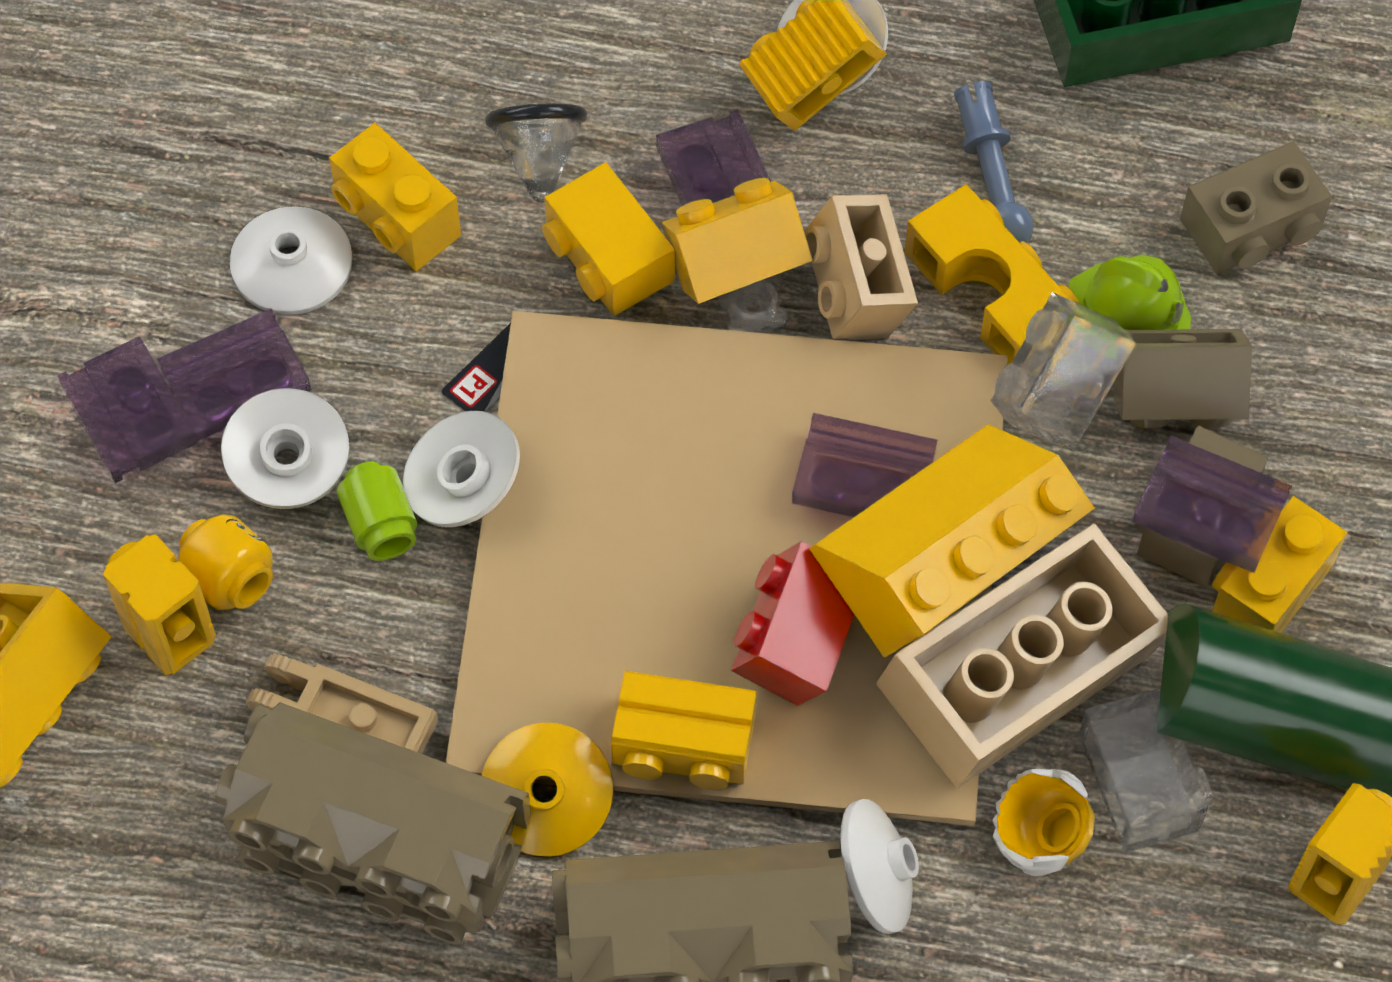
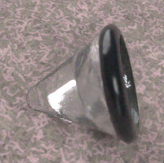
[485,103,587,203]

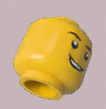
[176,514,273,610]

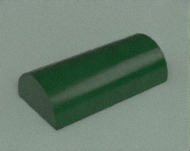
[1156,603,1392,797]

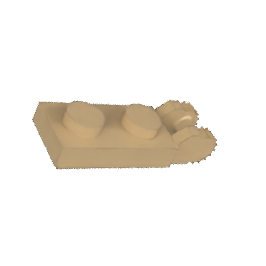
[246,653,438,754]

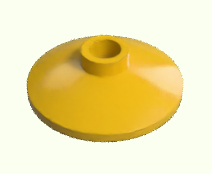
[481,723,613,856]

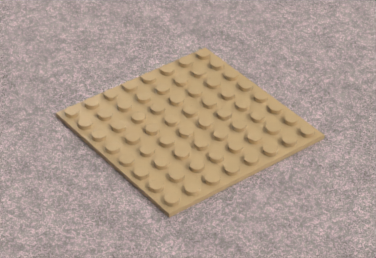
[446,311,1007,826]

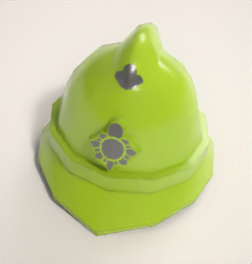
[1069,254,1191,358]

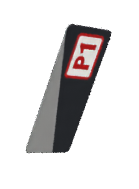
[442,323,511,412]

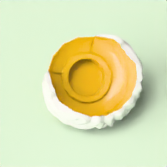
[992,768,1095,876]

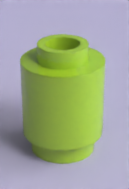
[336,461,417,561]

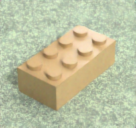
[876,523,1168,789]

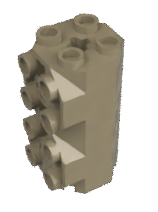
[215,702,531,944]
[552,841,853,982]

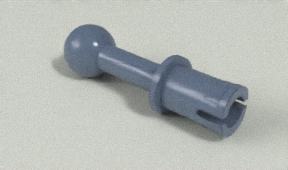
[954,81,1034,243]

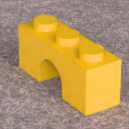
[904,184,1083,382]

